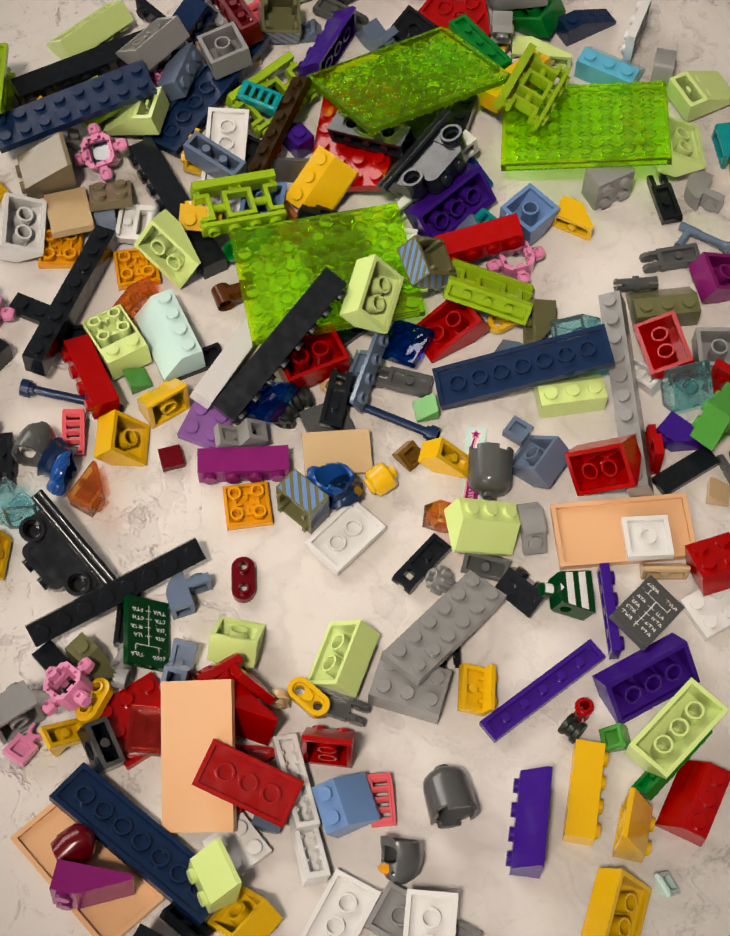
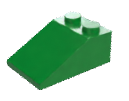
[503,0,566,38]

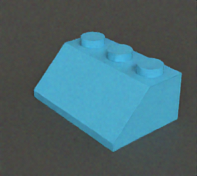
[574,46,645,99]

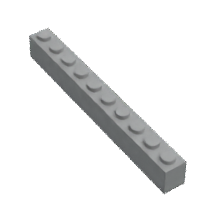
[598,290,654,497]

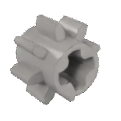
[425,565,454,596]

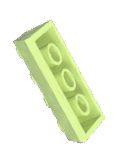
[46,0,134,60]
[625,677,730,779]

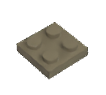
[89,179,133,212]

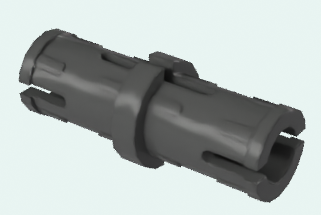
[613,276,659,292]

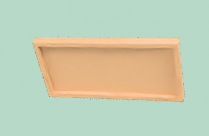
[550,493,696,570]
[161,679,237,833]
[10,803,165,936]

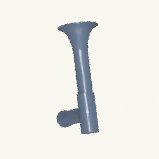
[674,221,730,254]

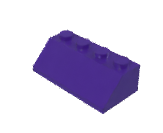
[297,6,356,90]
[404,162,497,238]
[592,632,700,724]
[505,766,553,879]

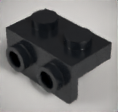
[495,566,549,618]

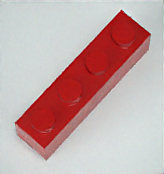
[434,213,525,262]
[61,334,120,420]

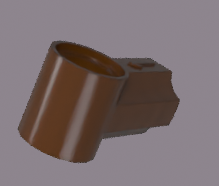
[211,279,257,311]

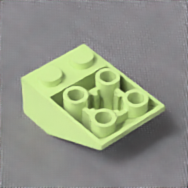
[666,71,730,122]
[103,87,170,136]
[81,304,152,381]

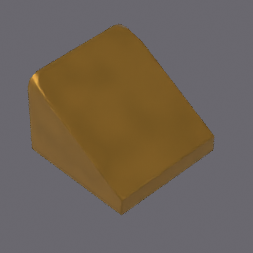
[392,440,421,472]

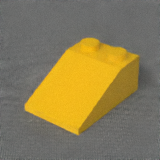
[612,787,656,863]

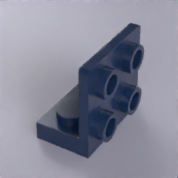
[172,0,218,45]

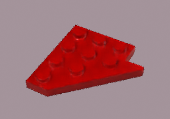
[418,0,491,45]

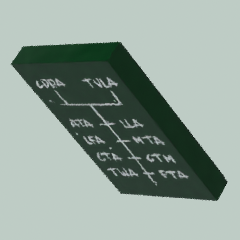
[123,594,169,672]

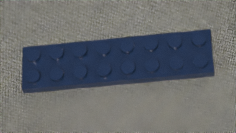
[143,36,269,157]
[0,59,157,154]
[432,324,615,410]
[49,762,215,927]

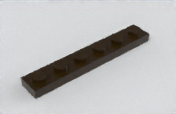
[247,76,313,173]

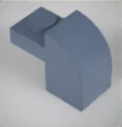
[355,18,399,55]
[166,571,212,620]
[159,638,199,689]

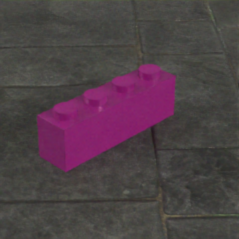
[197,445,290,485]

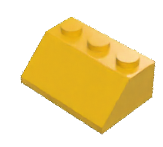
[285,145,359,210]
[581,868,652,936]

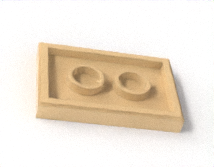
[44,186,95,239]
[301,428,373,477]

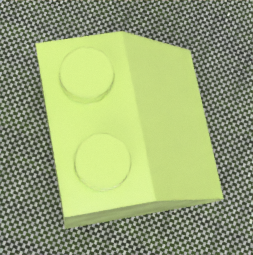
[207,616,266,669]
[186,837,242,914]

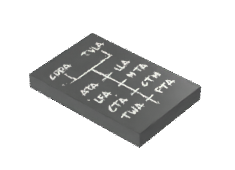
[608,575,685,651]

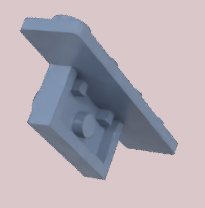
[348,332,389,412]

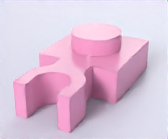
[3,722,43,768]

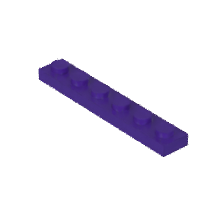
[479,639,606,743]

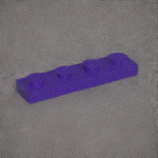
[597,563,625,660]

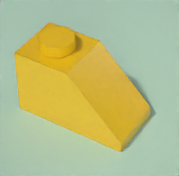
[551,195,594,241]
[418,437,469,479]

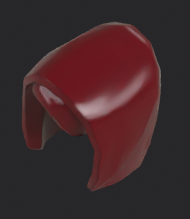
[50,823,96,865]

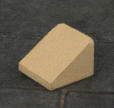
[706,477,730,507]

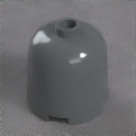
[468,442,514,500]
[423,764,479,829]

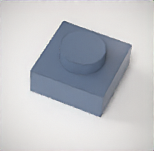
[502,415,534,447]

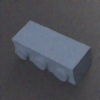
[156,42,203,102]
[183,131,247,178]

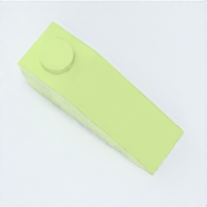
[511,35,572,70]

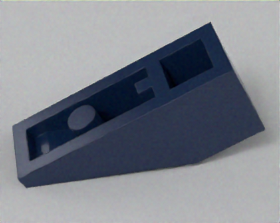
[556,9,616,47]

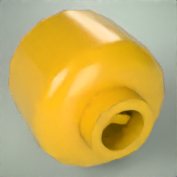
[363,462,398,496]

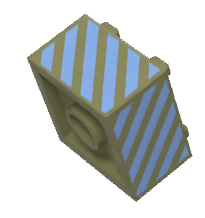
[258,0,302,44]
[397,235,457,289]
[276,468,330,534]

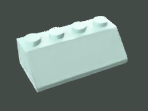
[134,288,206,382]

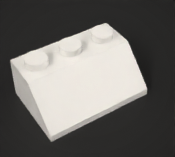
[0,192,47,263]

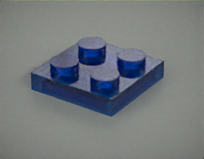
[382,319,435,368]
[244,381,298,423]

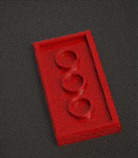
[191,738,304,828]

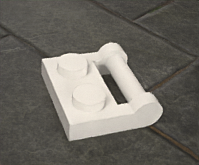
[115,204,158,244]

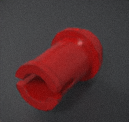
[574,697,594,722]

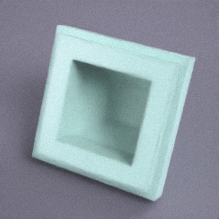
[654,870,681,897]

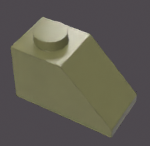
[523,299,557,345]
[64,632,116,682]

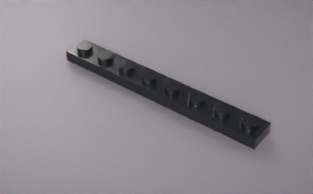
[25,538,206,647]

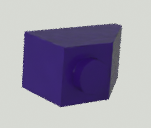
[282,123,314,158]
[656,411,704,452]

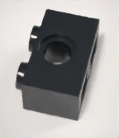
[77,715,126,775]

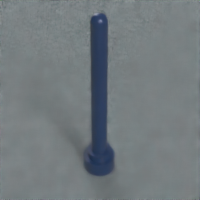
[19,378,125,412]
[347,397,441,441]

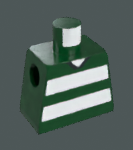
[539,570,596,621]

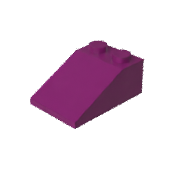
[688,252,730,303]
[49,859,136,911]

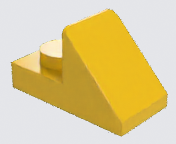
[38,718,83,757]

